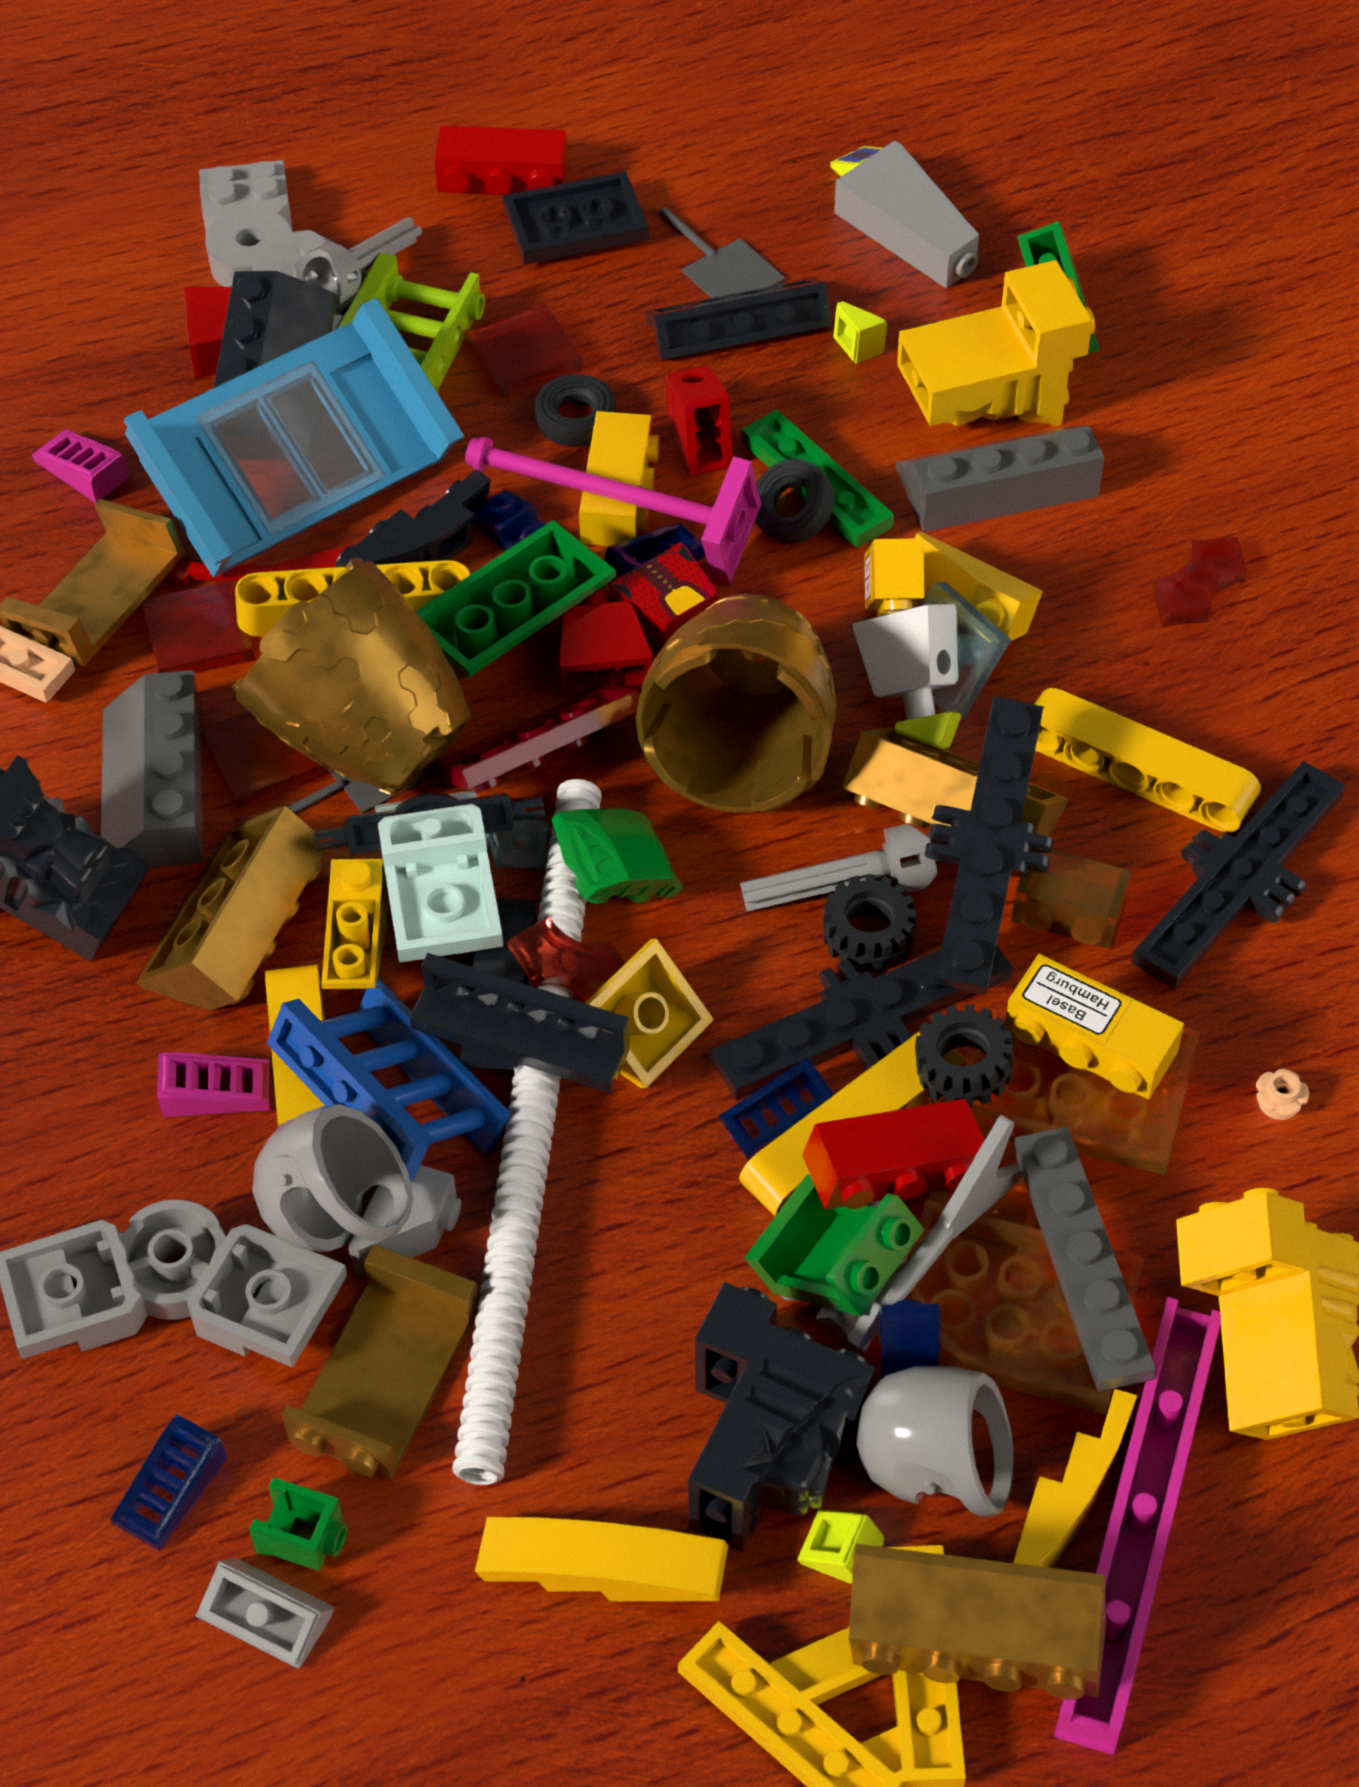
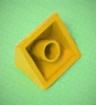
[586,939,714,1088]

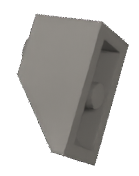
[348,1165,461,1277]

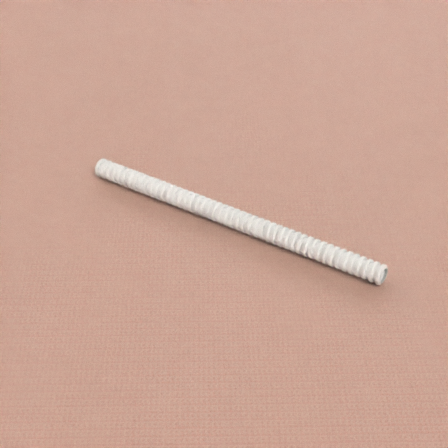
[452,779,602,1485]

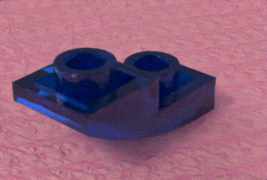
[472,489,546,552]
[878,1300,940,1382]

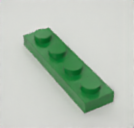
[741,409,894,548]

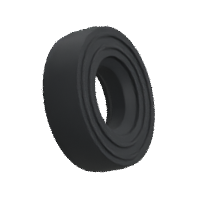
[535,374,616,447]
[755,459,834,544]

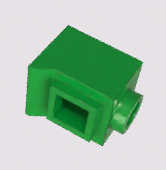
[249,1477,348,1571]

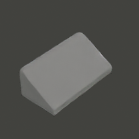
[196,1558,334,1668]

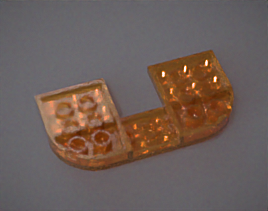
[906,1019,1201,1415]

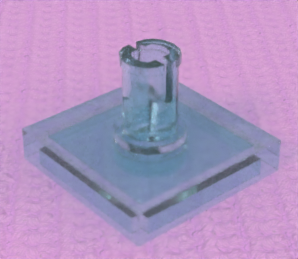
[921,582,1011,719]

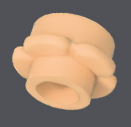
[1256,1069,1309,1120]

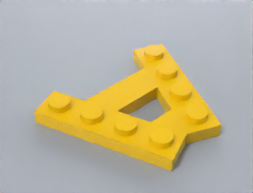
[678,1545,966,1787]

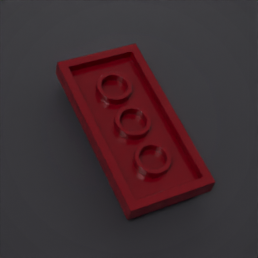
[432,685,640,792]

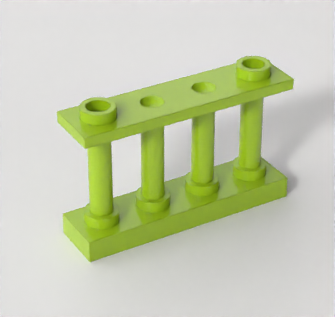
[320,252,485,403]

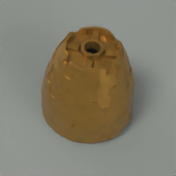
[232,557,471,796]
[636,593,837,813]

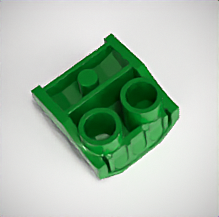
[552,809,684,904]

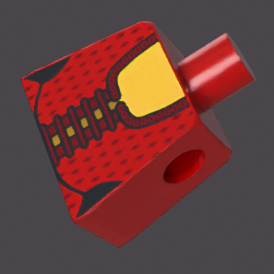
[609,542,719,651]

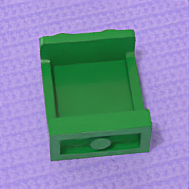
[744,1174,924,1317]

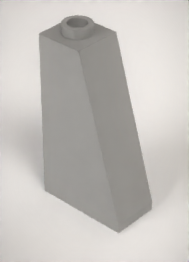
[834,140,979,289]

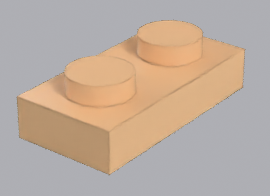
[0,626,75,703]

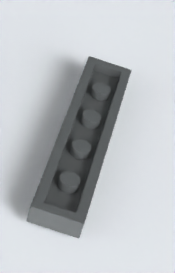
[1013,1127,1156,1392]

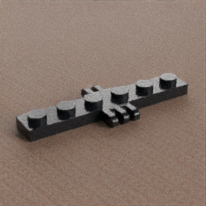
[924,696,1054,995]
[1131,761,1346,990]
[712,945,1013,1101]

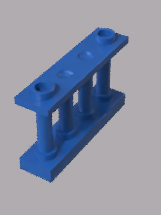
[267,978,510,1180]

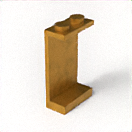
[0,499,186,666]
[282,1244,478,1480]

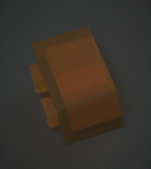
[1011,850,1132,949]

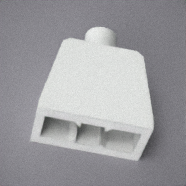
[853,604,958,720]

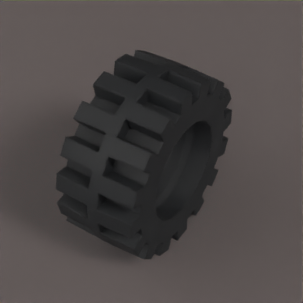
[823,874,916,973]
[915,1004,1014,1108]

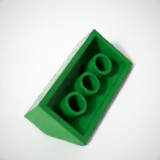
[415,520,616,680]

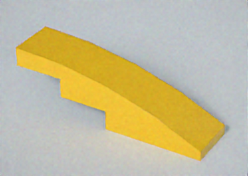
[1013,1389,1137,1568]
[475,1517,728,1601]

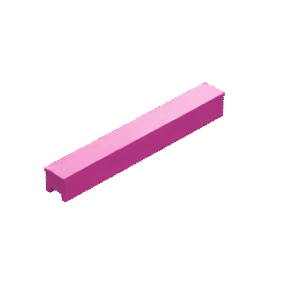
[1054,1297,1221,1755]

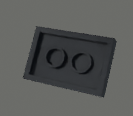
[502,171,649,265]

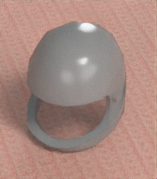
[252,1104,413,1252]
[857,1366,1013,1517]

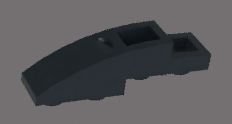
[335,470,491,567]

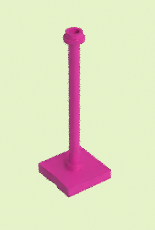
[466,436,761,586]

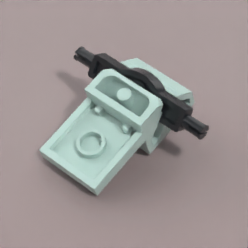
[313,791,545,963]

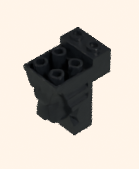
[0,755,152,962]
[688,1282,875,1552]

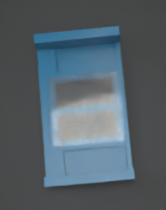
[124,297,464,578]

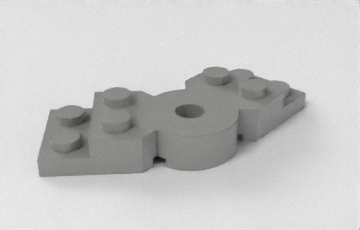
[199,160,369,318]
[0,1200,347,1368]

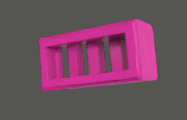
[32,429,130,503]
[157,1052,271,1117]

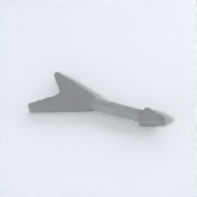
[847,1115,1023,1349]

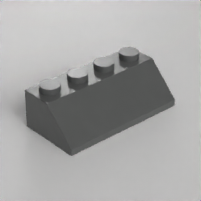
[896,426,1104,532]
[101,670,203,867]

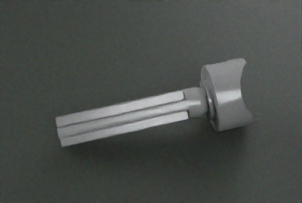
[293,217,422,306]
[740,823,938,912]

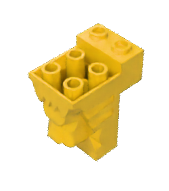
[897,260,1095,427]
[1176,1188,1359,1440]

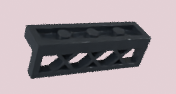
[644,278,832,360]
[410,953,630,1094]

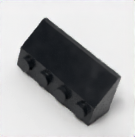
[214,271,337,460]

